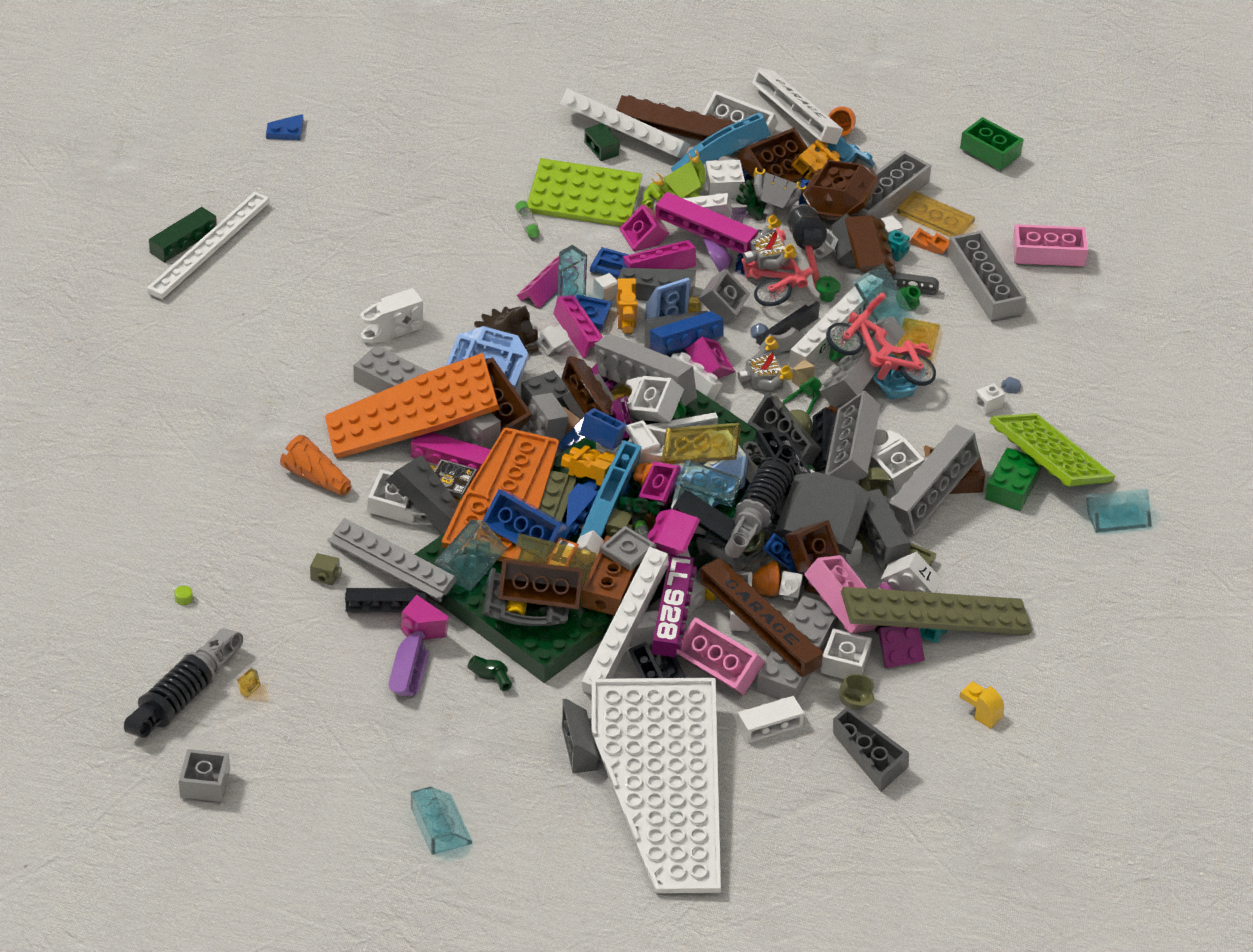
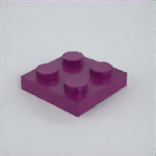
[878,626,925,668]

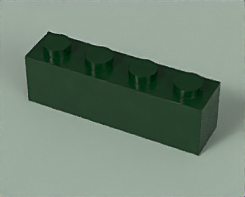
[149,207,217,263]

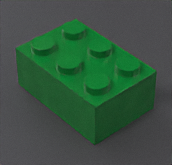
[960,117,1024,171]
[985,447,1042,511]

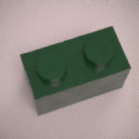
[584,123,620,161]

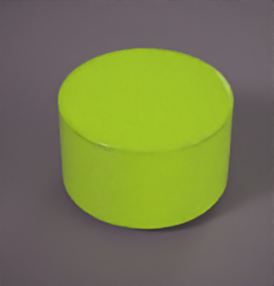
[174,585,193,605]

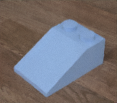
[645,278,690,319]

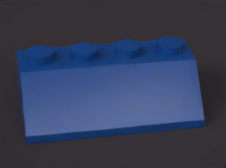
[650,311,724,357]
[481,489,571,560]

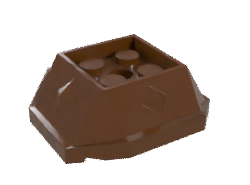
[802,160,880,221]

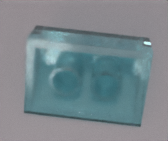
[557,244,587,298]
[852,263,911,322]
[676,459,742,507]
[1086,489,1152,533]
[434,520,507,591]
[411,786,472,855]

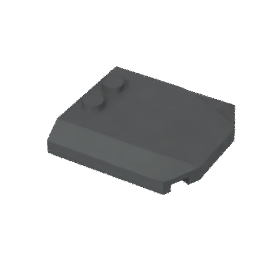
[775,472,870,555]

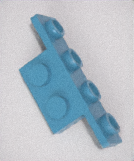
[827,137,875,167]

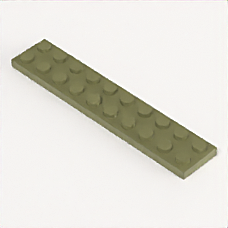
[841,587,1032,635]

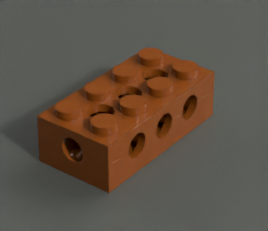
[581,536,641,615]

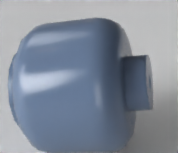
[750,323,768,339]
[1001,377,1021,394]

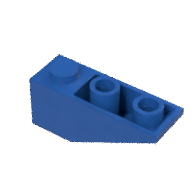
[566,483,598,540]
[763,533,803,574]

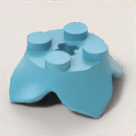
[872,354,925,400]

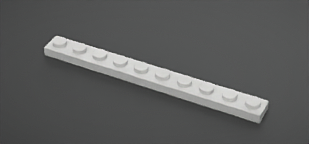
[147,192,269,299]

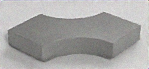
[759,327,805,356]

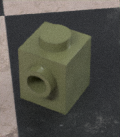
[606,508,634,537]
[310,553,342,585]

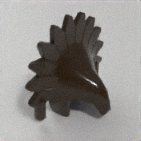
[474,305,539,354]

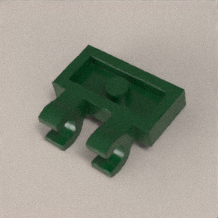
[736,180,766,220]
[617,496,664,516]

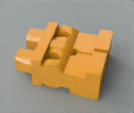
[791,139,840,180]
[616,278,638,333]
[561,445,616,486]

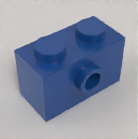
[579,408,627,450]

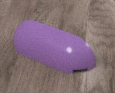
[702,237,733,273]
[389,630,429,696]

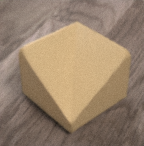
[792,360,815,386]

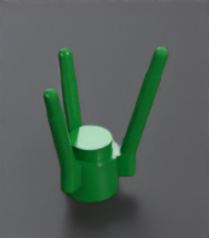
[783,377,822,415]

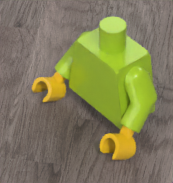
[651,150,706,198]

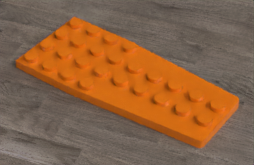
[325,353,500,458]
[441,428,559,562]

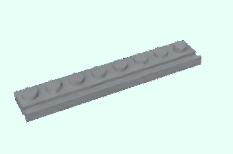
[327,518,457,602]

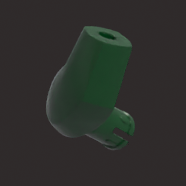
[467,655,512,691]

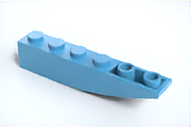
[671,112,771,172]
[580,440,642,538]

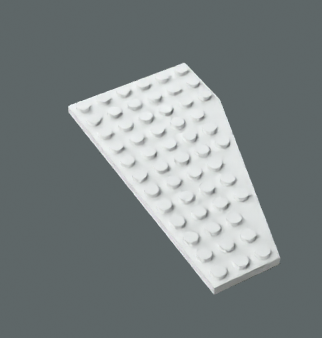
[591,678,721,893]

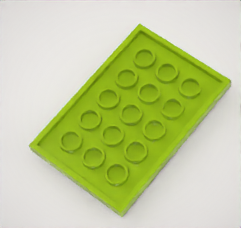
[526,158,642,227]
[989,413,1116,487]

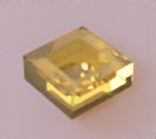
[688,296,702,313]
[237,668,261,697]

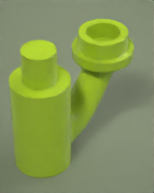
[641,182,665,209]

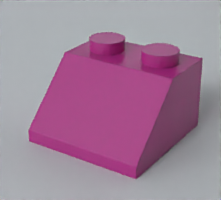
[619,204,670,251]
[685,337,735,379]
[638,461,682,509]
[648,509,700,556]
[401,595,449,640]

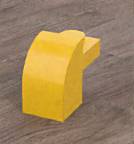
[960,681,1004,729]

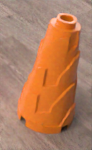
[280,434,352,495]

